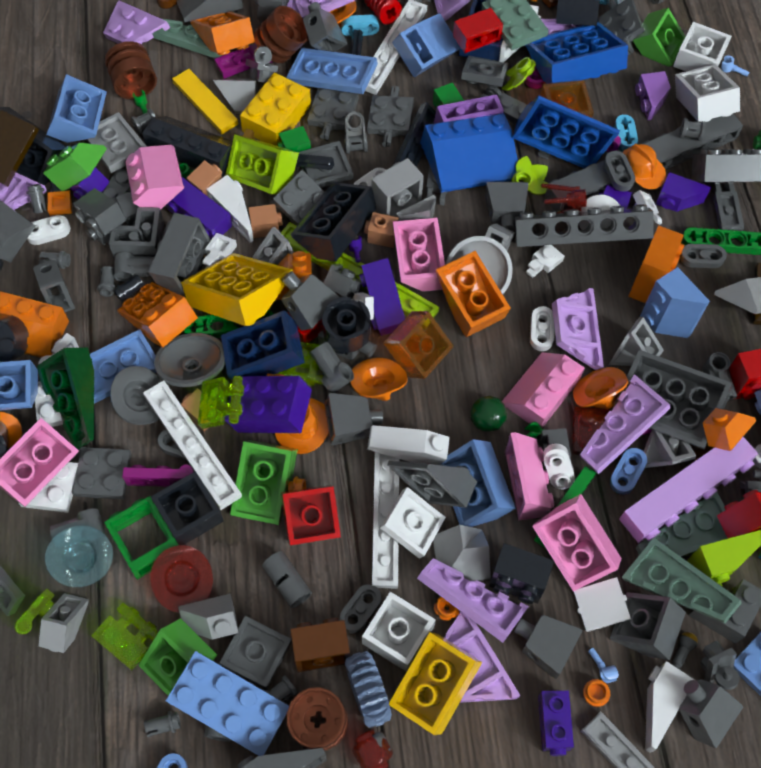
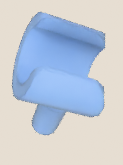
[721,55,749,77]
[588,648,619,683]

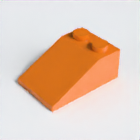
[190,11,255,55]
[435,251,511,337]

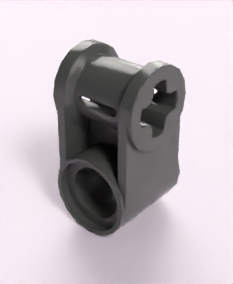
[344,111,368,154]

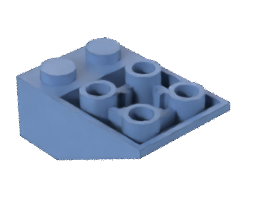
[392,13,460,77]

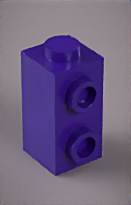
[538,691,574,756]

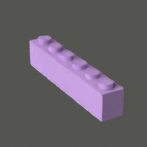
[619,437,758,543]

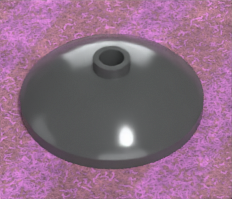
[154,333,225,387]

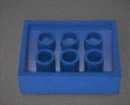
[525,22,628,88]
[513,96,620,169]
[420,113,518,193]

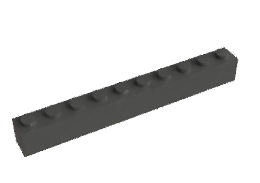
[545,113,743,214]

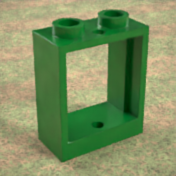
[104,496,182,580]

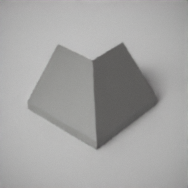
[433,525,491,581]

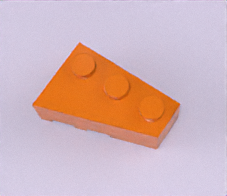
[628,225,684,303]

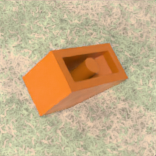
[703,408,756,451]

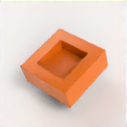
[48,190,72,216]

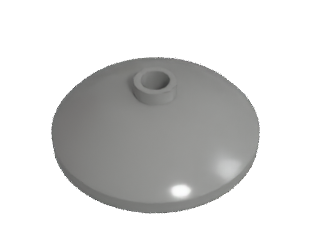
[445,236,512,295]

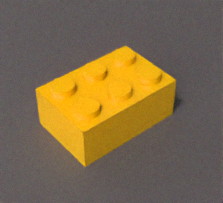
[240,72,311,146]
[389,632,482,735]

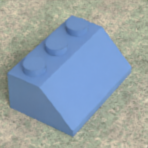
[46,74,107,143]
[640,267,710,338]
[0,360,38,410]
[441,439,516,527]

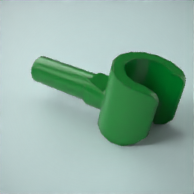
[133,90,147,114]
[179,163,194,180]
[524,422,546,438]

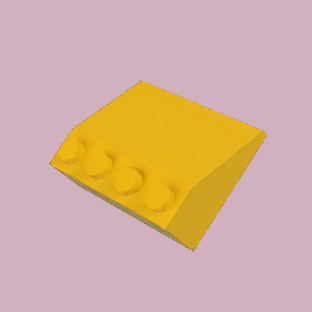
[181,253,293,326]

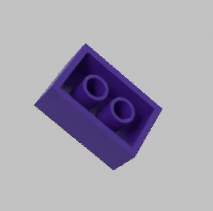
[224,376,312,433]

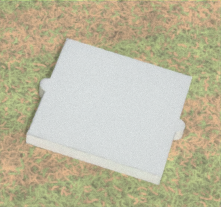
[574,577,631,632]

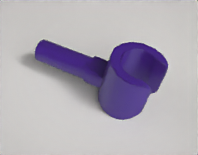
[349,236,362,263]

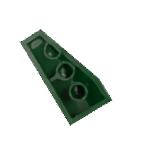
[37,347,94,449]

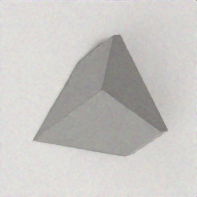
[213,78,258,114]
[396,195,436,221]
[252,227,294,265]
[714,277,761,314]
[609,317,664,366]
[643,430,696,468]

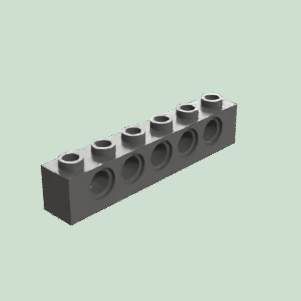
[515,204,653,247]

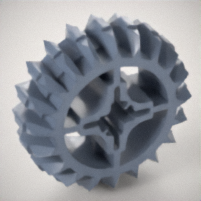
[345,651,392,728]

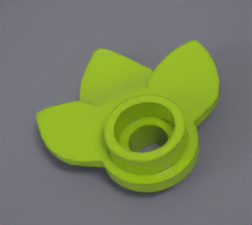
[502,57,536,91]
[512,156,548,195]

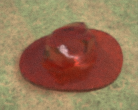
[151,545,213,613]

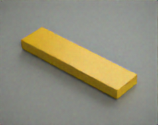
[172,69,239,135]

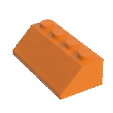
[0,291,69,358]

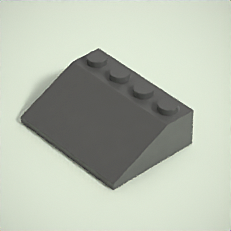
[612,350,732,449]

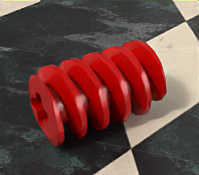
[365,0,402,25]

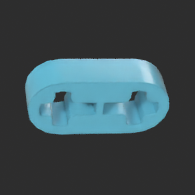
[341,15,379,36]
[614,115,638,152]

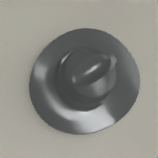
[110,366,162,425]

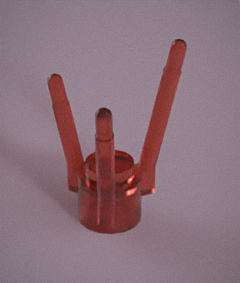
[541,183,587,214]

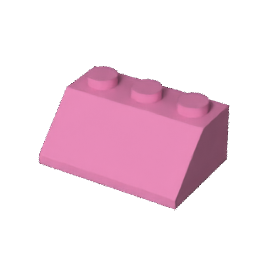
[125,145,184,210]
[393,218,445,292]
[502,352,584,428]
[0,418,79,507]
[505,432,554,520]
[532,494,622,591]

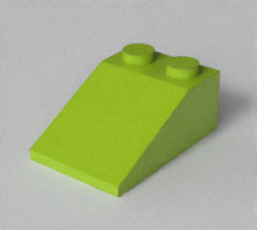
[226,134,299,195]
[687,530,761,586]

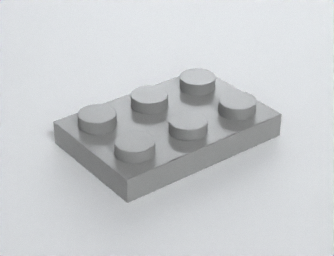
[85,112,147,173]

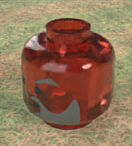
[352,729,393,768]

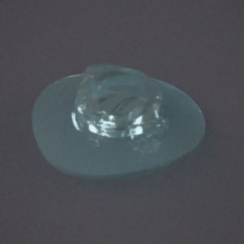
[45,526,113,587]

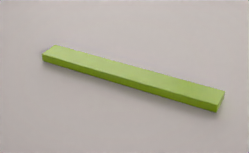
[281,222,440,327]

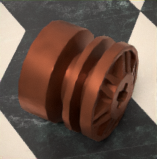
[254,6,308,63]
[105,41,157,99]
[287,687,348,751]

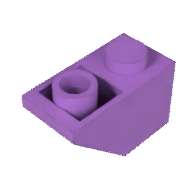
[635,71,671,120]

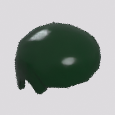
[470,396,507,432]

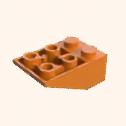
[117,282,198,347]

